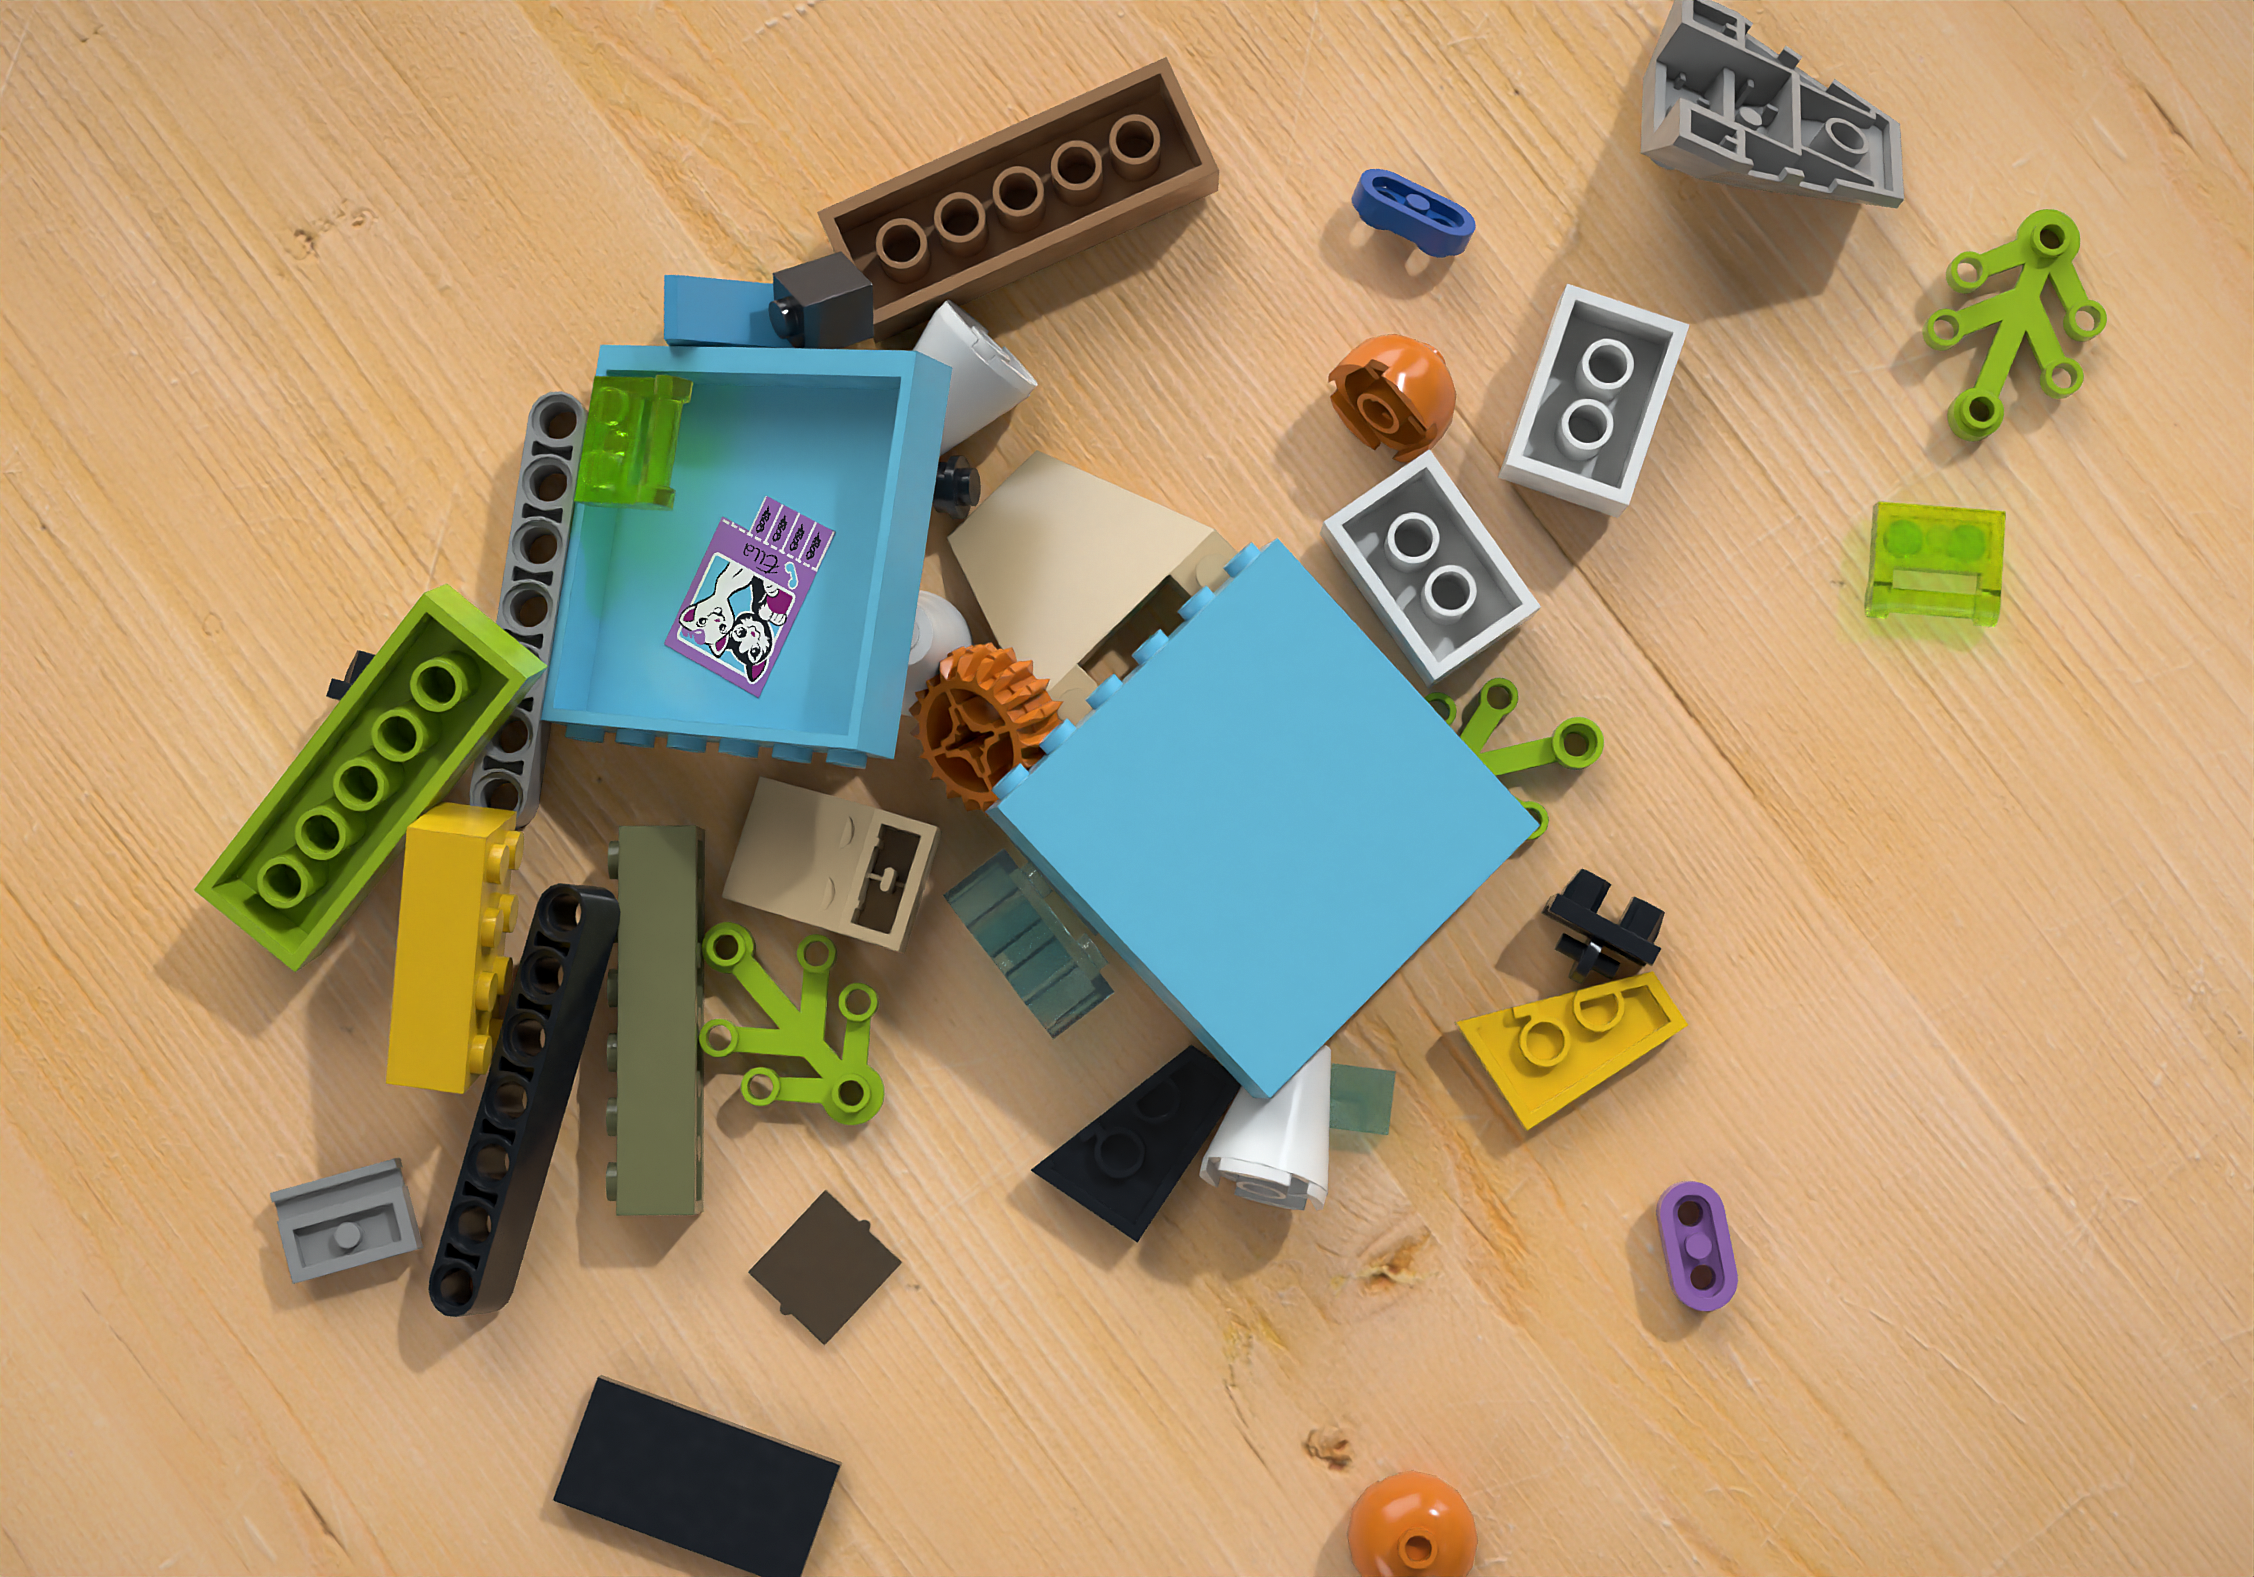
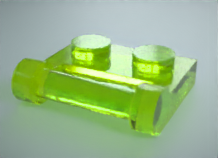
[574,375,693,511]
[1864,501,2006,627]

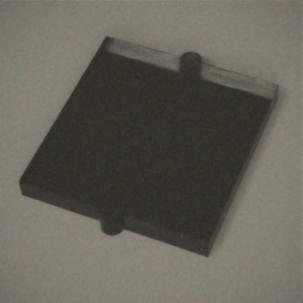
[748,1189,903,1345]

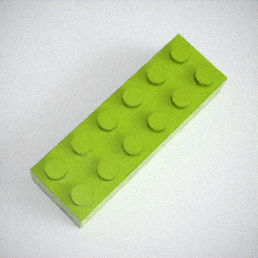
[194,584,548,972]

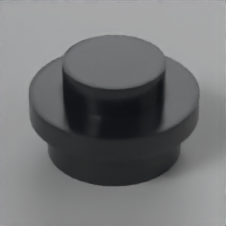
[932,455,981,519]

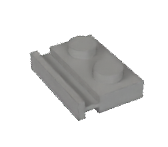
[270,1158,423,1284]

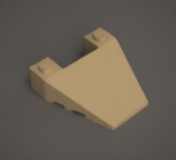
[947,450,1238,726]

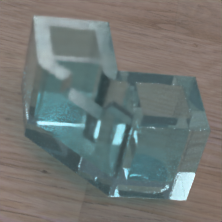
[943,848,1115,1039]

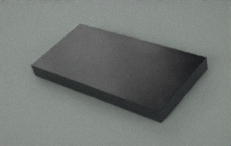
[553,1375,842,1577]

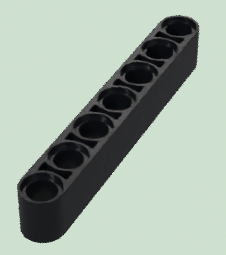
[428,883,621,1317]

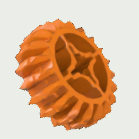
[908,642,1064,817]

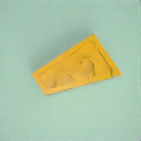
[1454,971,1688,1131]

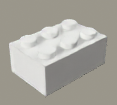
[1498,284,1689,518]
[1320,449,1541,689]

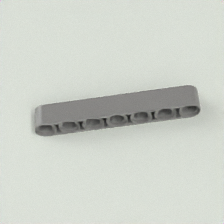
[469,391,589,830]

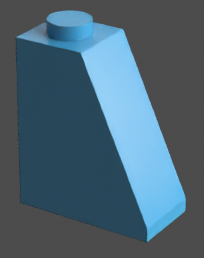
[664,275,794,348]

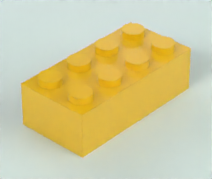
[385,802,524,1094]

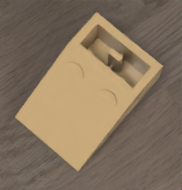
[722,776,942,954]

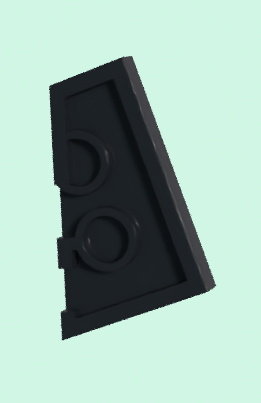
[1031,1045,1242,1243]

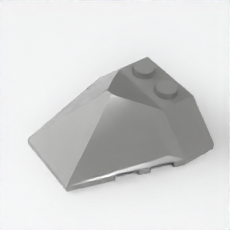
[1640,0,1904,209]

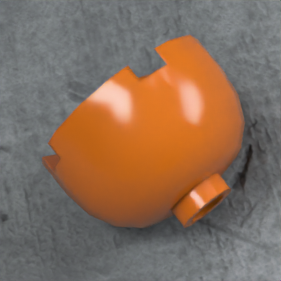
[1328,334,1457,463]
[1347,1470,1478,1577]

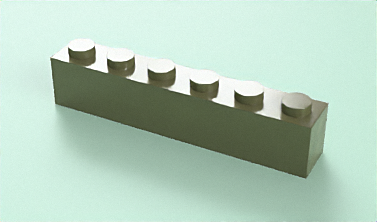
[606,825,705,1216]

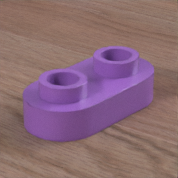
[1656,1181,1738,1311]

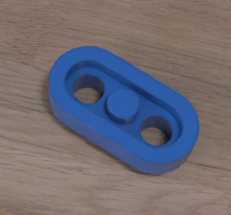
[1351,169,1476,258]

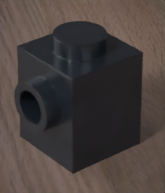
[768,251,874,349]

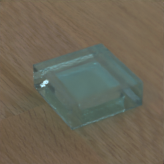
[1329,1063,1396,1135]

